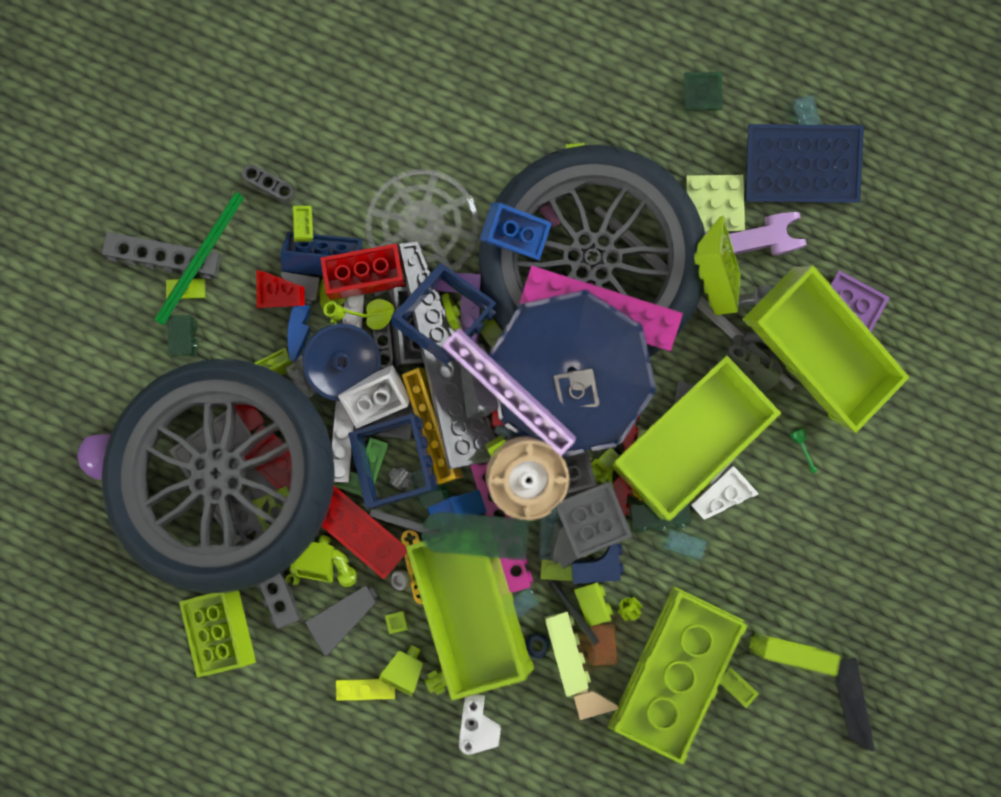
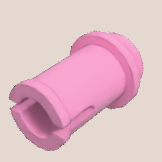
[539,204,560,228]

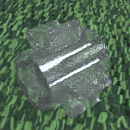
[388,466,413,490]

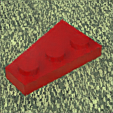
[256,270,305,308]

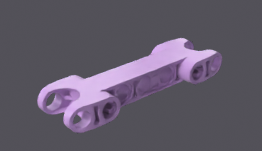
[705,212,807,256]

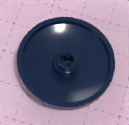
[302,323,381,401]

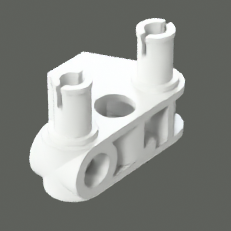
[459,693,501,754]

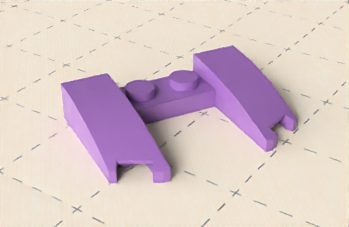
[435,273,483,345]

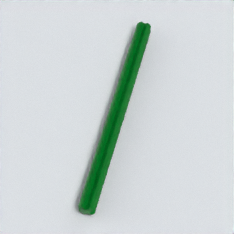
[154,192,244,325]

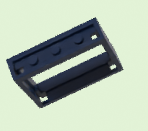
[391,263,496,365]
[348,414,438,509]

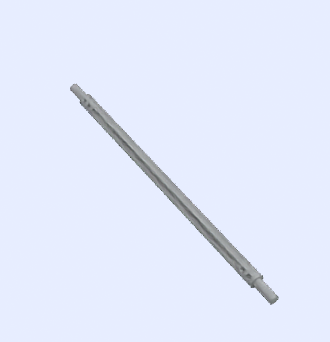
[594,206,796,390]

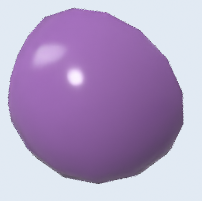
[77,434,111,480]

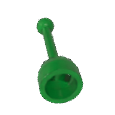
[789,428,817,473]

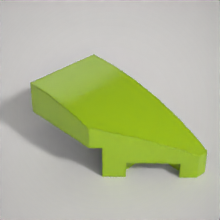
[591,458,613,488]

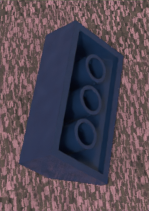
[281,232,363,275]

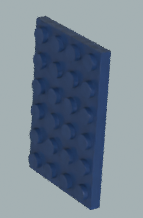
[745,124,864,202]

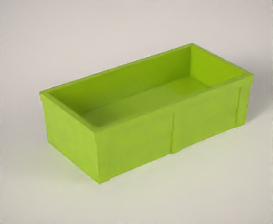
[742,265,910,433]
[610,356,781,521]
[406,524,534,700]
[607,586,748,764]

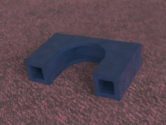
[571,543,624,584]

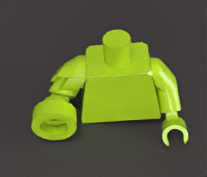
[285,535,357,587]

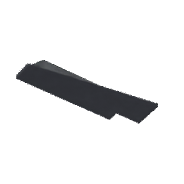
[835,656,875,752]

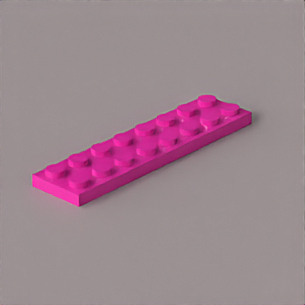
[520,266,683,352]

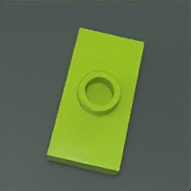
[292,206,313,242]
[166,279,206,299]
[441,293,462,332]
[719,666,759,708]

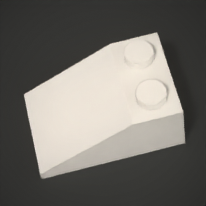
[338,365,410,428]

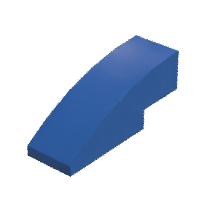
[288,304,312,364]

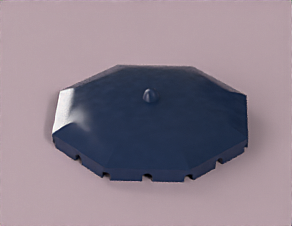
[489,289,656,457]

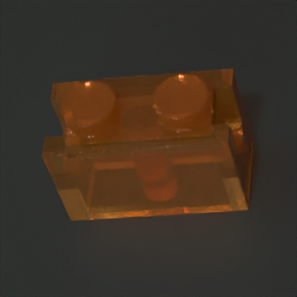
[587,624,617,666]

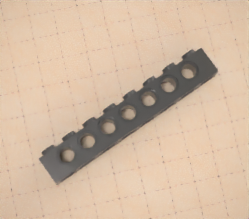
[219,477,302,629]

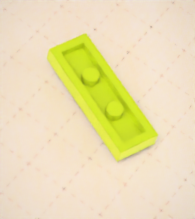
[336,679,396,701]

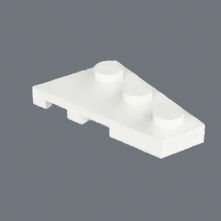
[690,466,758,520]

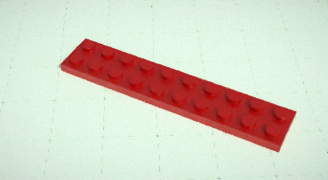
[244,424,407,579]

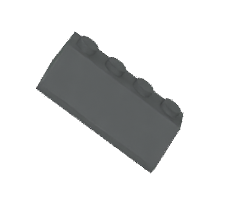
[387,287,424,367]

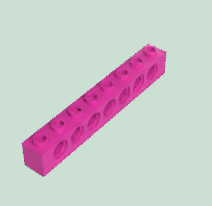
[471,462,533,593]

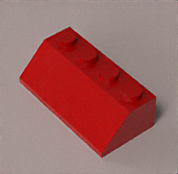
[321,243,405,301]

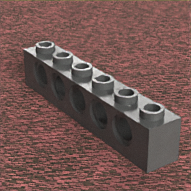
[102,232,222,280]

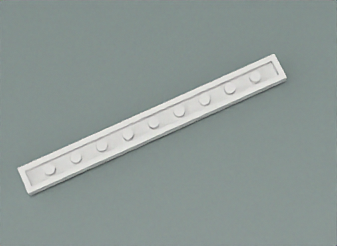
[332,294,365,483]

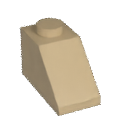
[573,689,618,720]

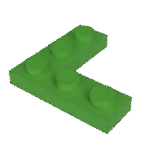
[334,438,389,496]

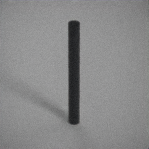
[549,580,600,646]

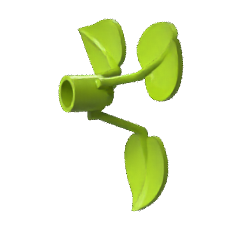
[319,280,395,330]

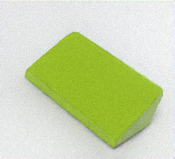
[254,348,295,376]

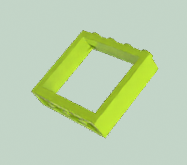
[749,633,840,676]

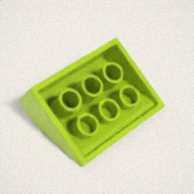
[694,216,741,315]
[179,590,256,678]

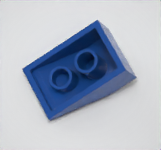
[479,203,552,260]

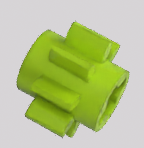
[617,596,643,622]
[425,670,447,695]

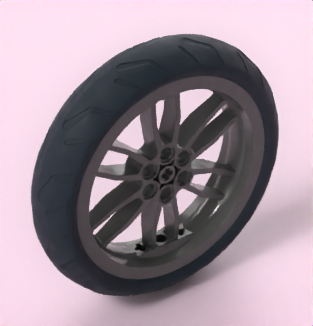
[479,145,706,357]

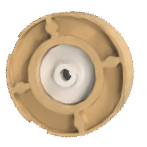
[486,436,569,520]

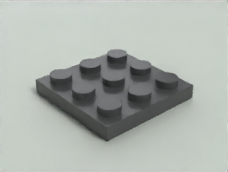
[556,481,632,559]

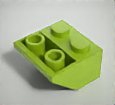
[574,582,613,627]

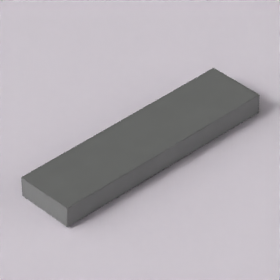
[370,509,446,537]

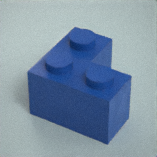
[428,490,487,531]

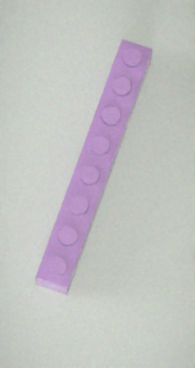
[442,328,576,456]

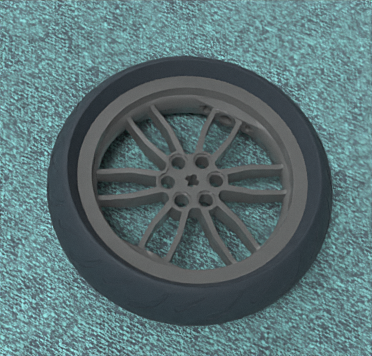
[102,359,335,593]

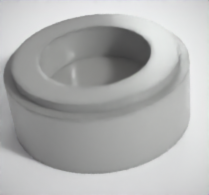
[391,570,411,590]

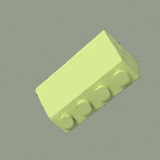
[544,611,591,697]

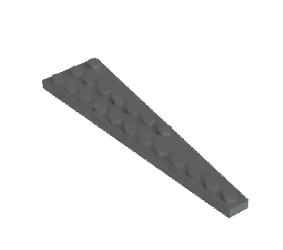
[397,242,497,470]

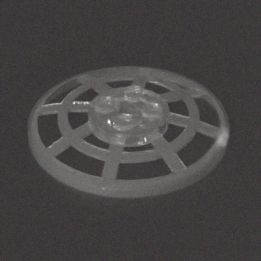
[366,169,479,279]

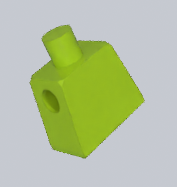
[379,645,423,697]

